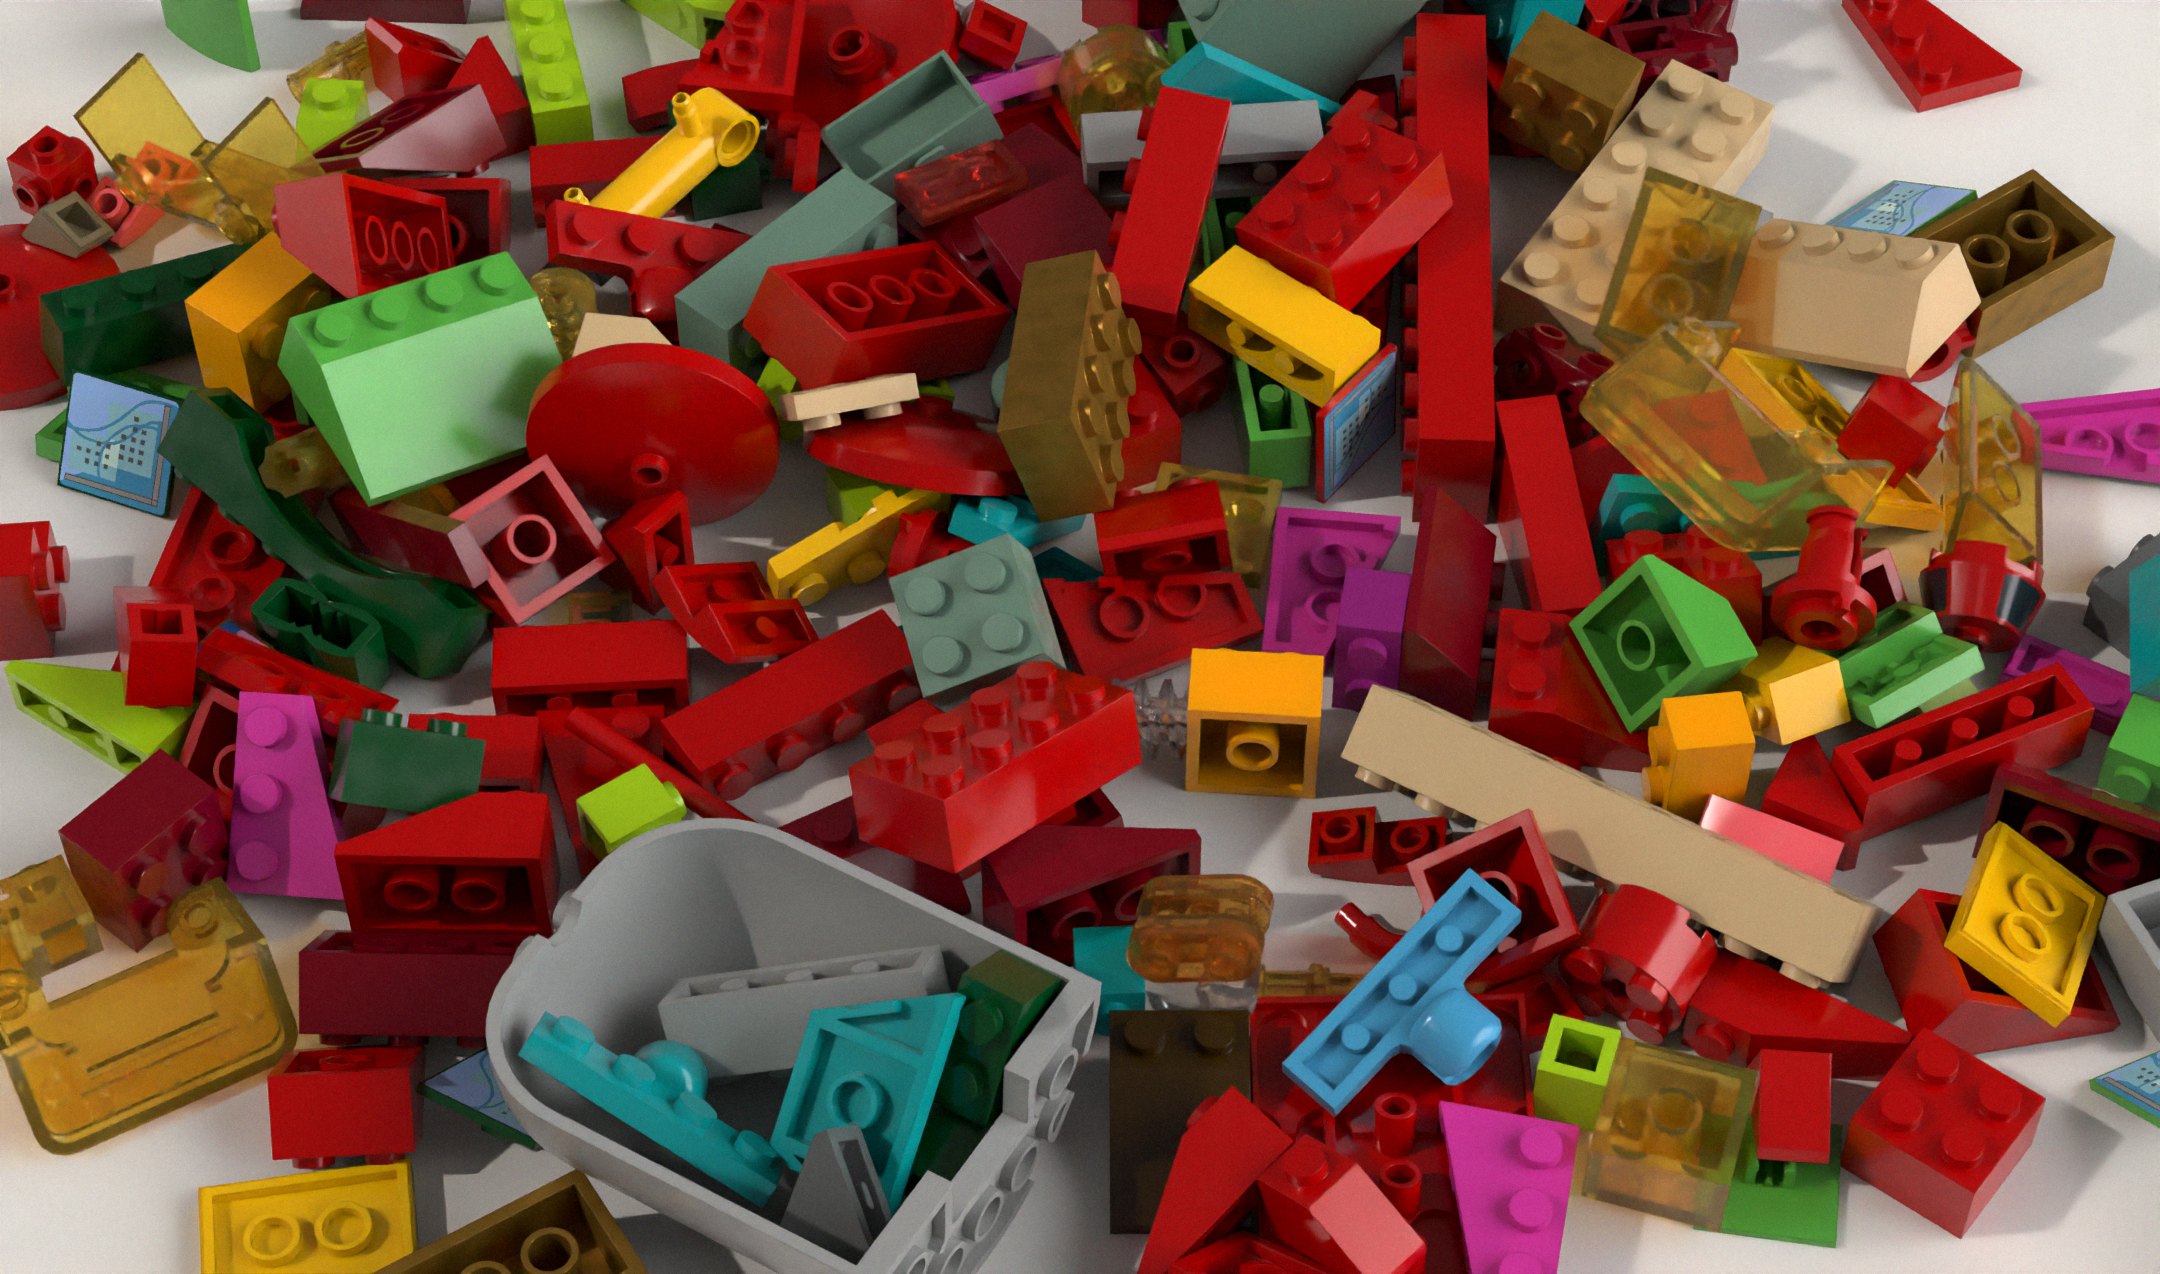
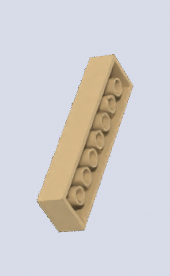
[1340,684,1884,989]

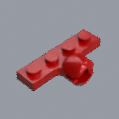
[545,199,753,343]

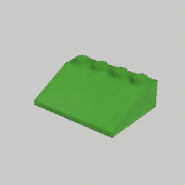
[277,251,563,507]

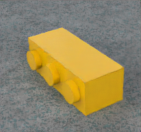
[1188,244,1381,408]

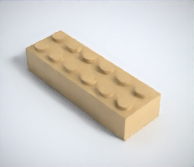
[1493,59,1775,359]

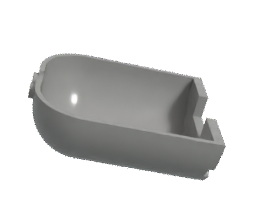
[486,818,1102,1274]

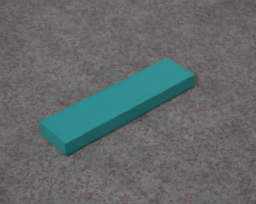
[1160,41,1343,136]

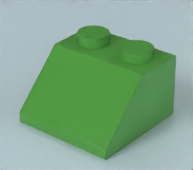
[1569,554,1759,734]

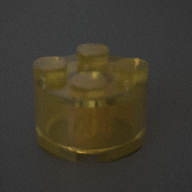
[1058,24,1172,141]

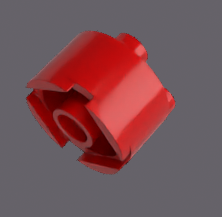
[1558,884,1719,1044]

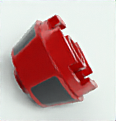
[1918,540,2046,654]

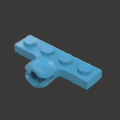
[1282,868,1522,1118]

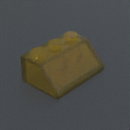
[1592,166,1762,390]
[1940,356,2043,567]

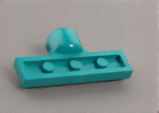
[518,1011,785,1208]

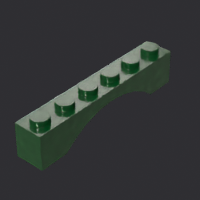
[157,387,495,679]

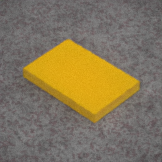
[1944,820,2107,1028]
[198,1158,419,1274]

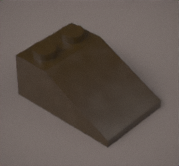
[1109,1010,1252,1234]

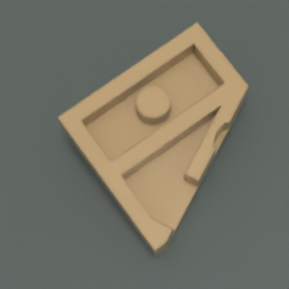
[778,373,920,431]

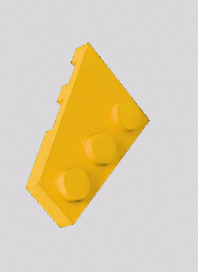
[767,488,951,606]

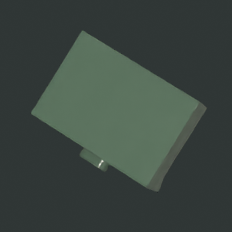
[821,49,1004,208]

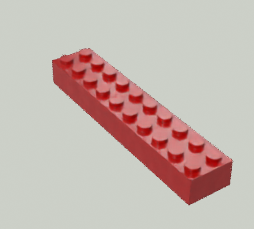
[1399,13,1495,525]

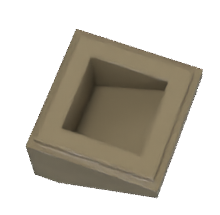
[22,191,115,258]

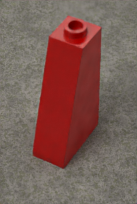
[1489,394,1602,618]

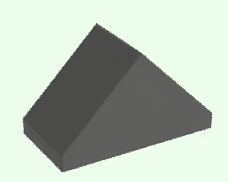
[780,1125,892,1265]

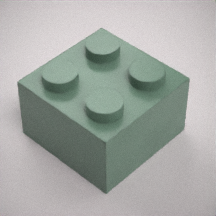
[889,533,1066,712]

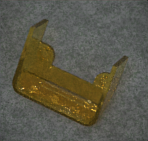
[73,52,326,245]
[1579,317,1895,552]

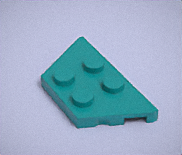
[770,993,967,1217]

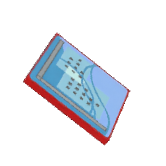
[1316,342,1397,504]

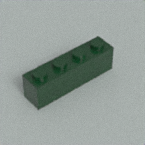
[39,235,266,387]

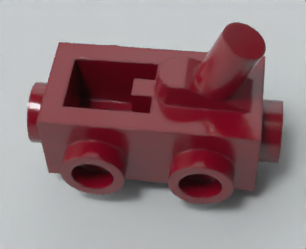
[1605,0,1738,99]
[1493,323,1643,444]

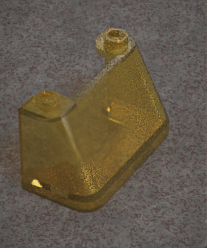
[0,876,298,1156]

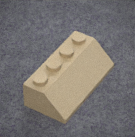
[1721,218,1981,379]

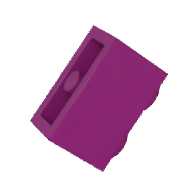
[1332,566,1411,713]

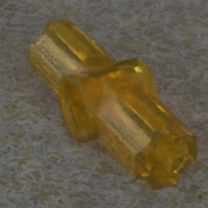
[258,426,352,498]

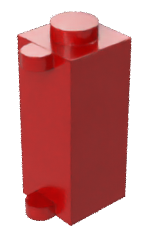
[529,135,676,229]

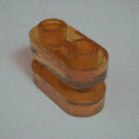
[1126,874,1274,983]

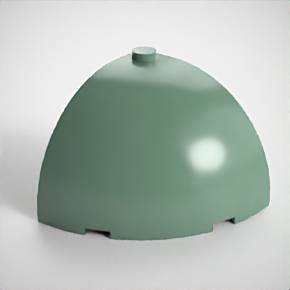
[1178,0,1428,103]

